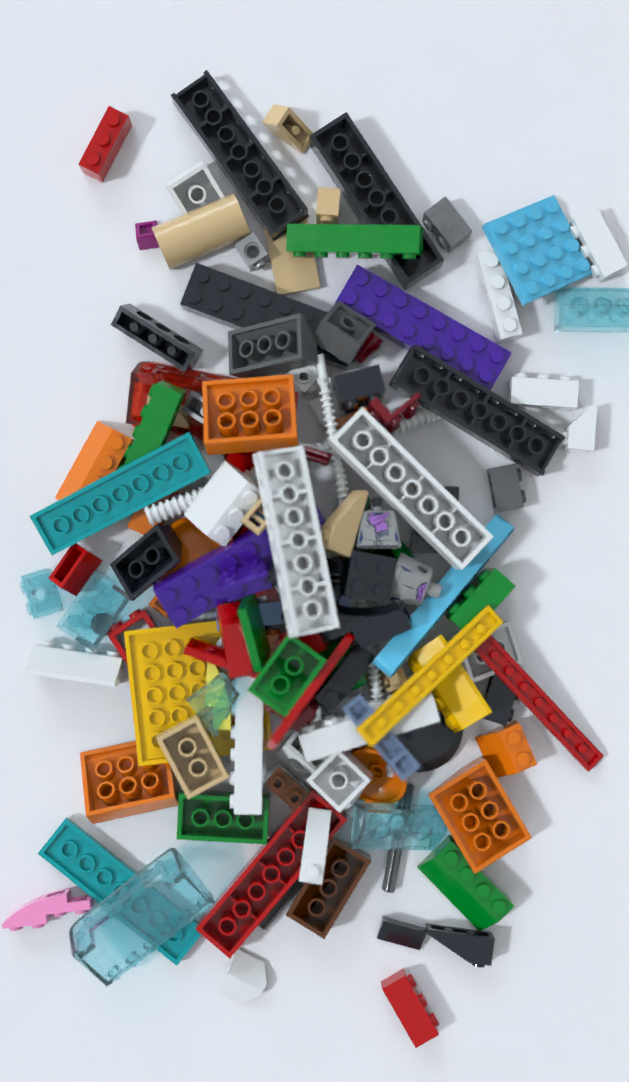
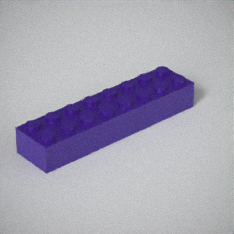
[335,264,512,390]
[153,501,326,629]

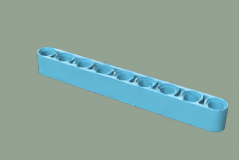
[372,514,515,678]

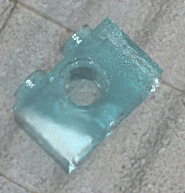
[20,568,64,619]

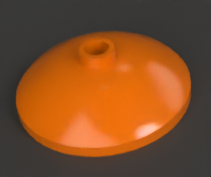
[351,747,408,806]

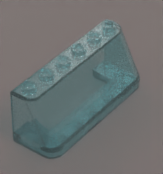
[69,848,215,987]

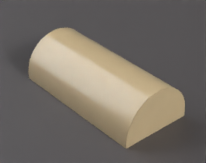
[152,193,250,270]

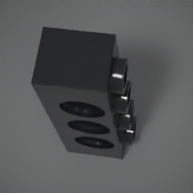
[111,304,203,372]

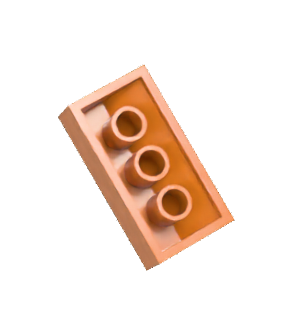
[55,421,134,500]

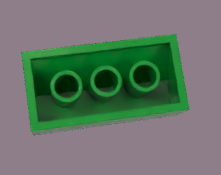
[417,836,514,931]

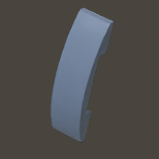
[342,693,421,781]

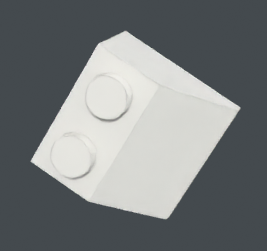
[306,750,373,813]

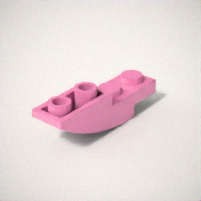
[2,888,95,931]

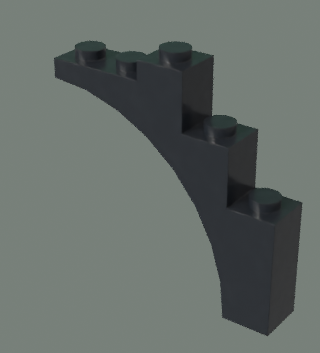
[268,562,412,650]

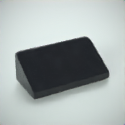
[377,916,426,950]

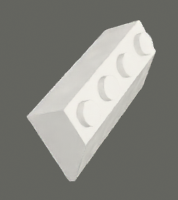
[24,641,125,687]

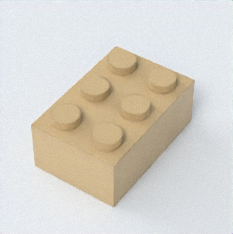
[156,713,229,799]

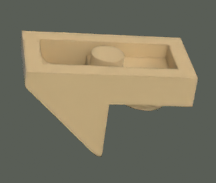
[365,666,407,694]

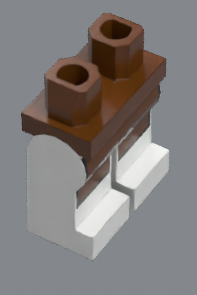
[263,760,310,811]

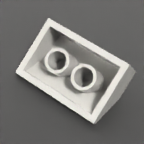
[184,461,261,547]

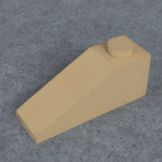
[320,490,369,557]

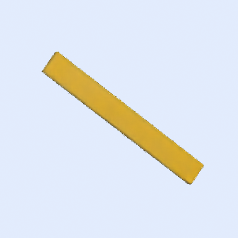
[355,605,504,747]

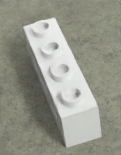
[275,731,365,812]

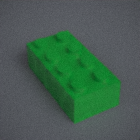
[176,789,270,845]

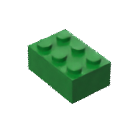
[445,568,516,630]

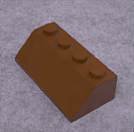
[286,837,371,939]

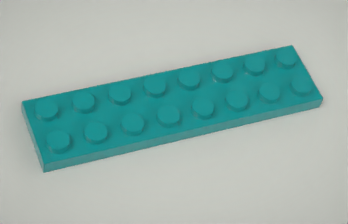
[29,432,211,555]
[37,817,201,966]

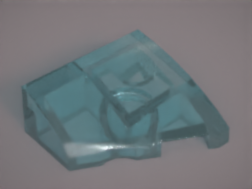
[186,672,240,738]

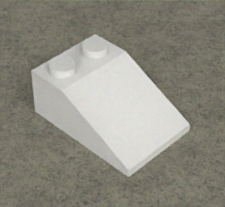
[165,160,224,214]
[447,621,523,683]

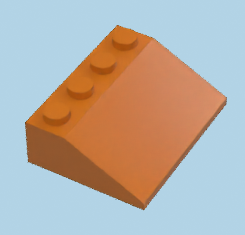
[202,374,299,455]
[80,741,179,824]
[428,757,532,874]

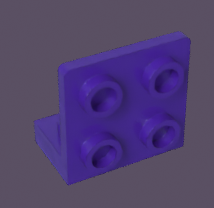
[219,559,272,602]

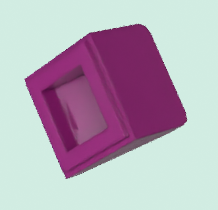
[135,220,159,250]

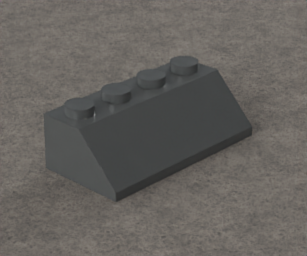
[228,313,318,378]

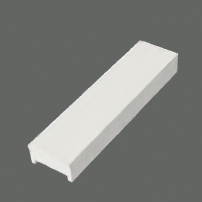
[253,445,339,638]

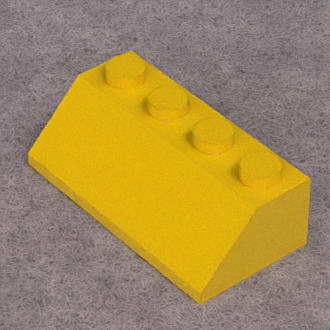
[407,634,492,733]

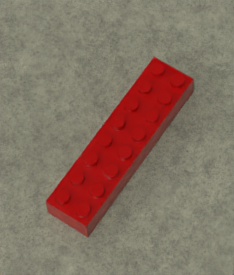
[195,787,347,959]

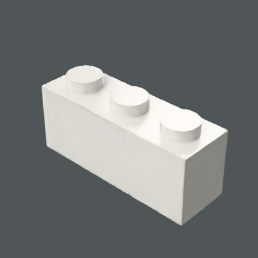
[569,207,628,283]
[508,374,579,411]

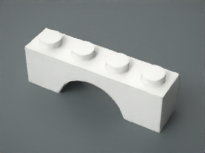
[474,250,523,344]

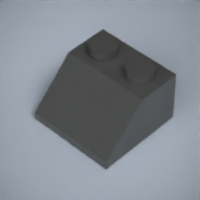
[314,301,376,365]

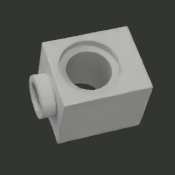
[235,232,269,271]

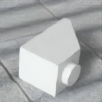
[561,406,597,452]

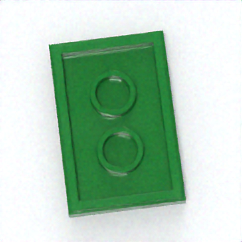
[237,593,270,672]

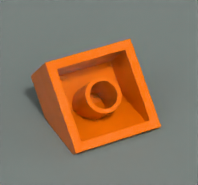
[475,720,537,778]

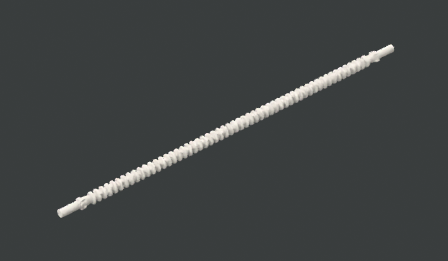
[316,354,395,777]

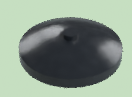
[384,690,463,772]

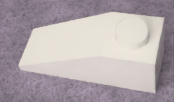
[299,807,331,885]

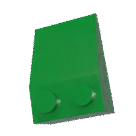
[248,635,327,718]

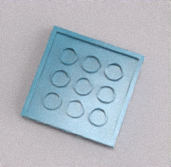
[482,195,592,306]

